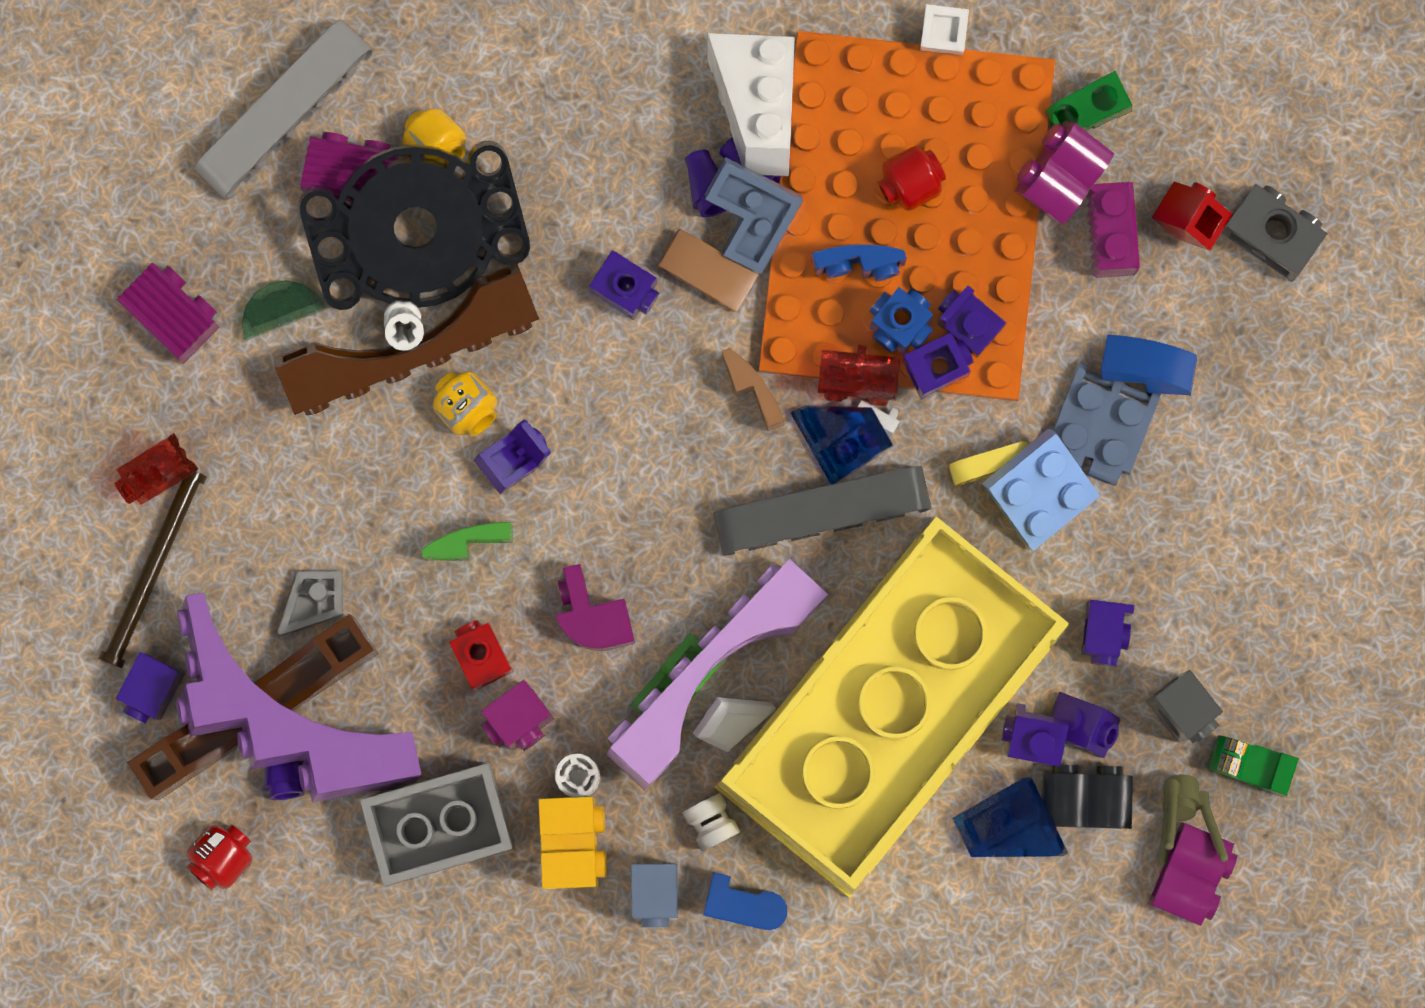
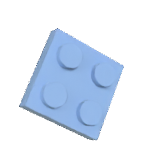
[982,428,1100,551]

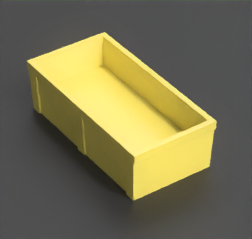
[713,517,1069,899]

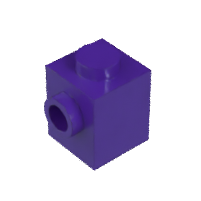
[589,250,660,320]

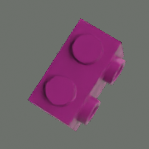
[481,680,555,751]

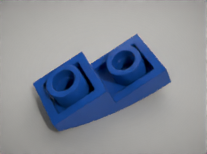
[811,244,907,282]
[1101,334,1197,396]

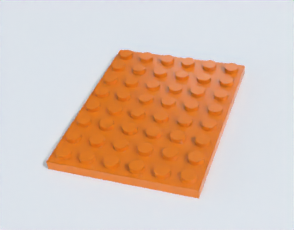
[759,31,1055,401]

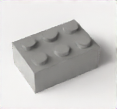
[360,763,515,886]

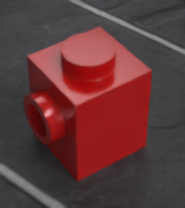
[1152,181,1233,251]
[449,620,514,691]

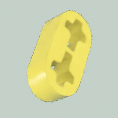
[948,441,1028,486]

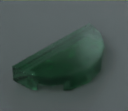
[242,280,326,341]

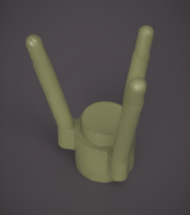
[1159,774,1228,867]

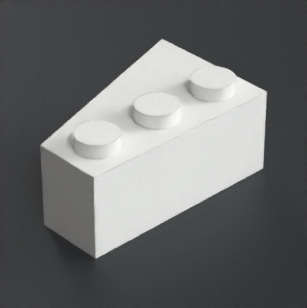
[707,33,795,176]

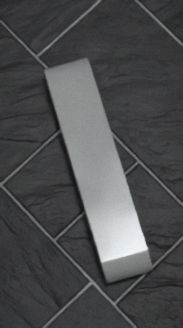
[195,20,374,200]

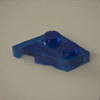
[790,405,893,485]
[952,777,1068,857]

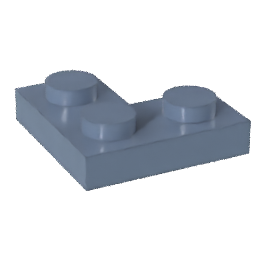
[705,157,803,274]

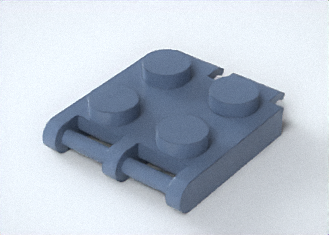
[1053,363,1161,486]

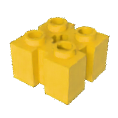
[539,797,607,889]

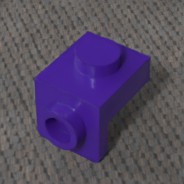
[474,419,551,495]
[1050,692,1120,758]
[1001,703,1069,767]

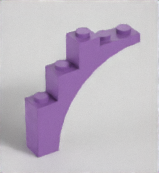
[176,593,421,803]

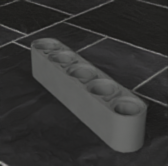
[713,466,932,556]

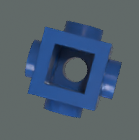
[869,287,934,356]

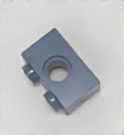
[631,864,678,927]

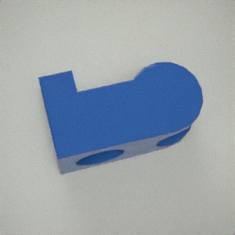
[703,872,788,930]

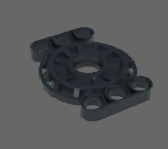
[299,140,530,310]

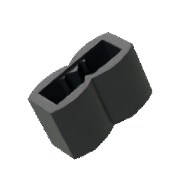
[1041,765,1133,829]

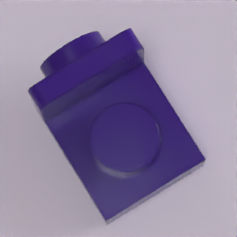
[938,286,1006,358]

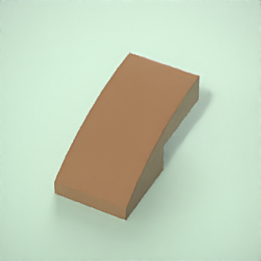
[656,229,758,312]
[722,348,784,431]

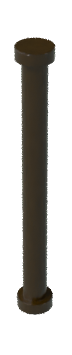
[98,466,207,669]

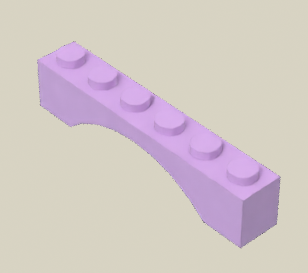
[606,559,828,791]

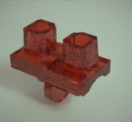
[818,344,900,407]
[114,433,198,505]

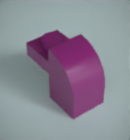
[556,564,635,651]

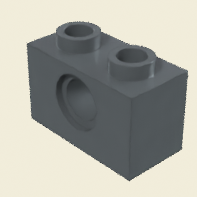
[1221,184,1328,282]
[1146,670,1223,743]

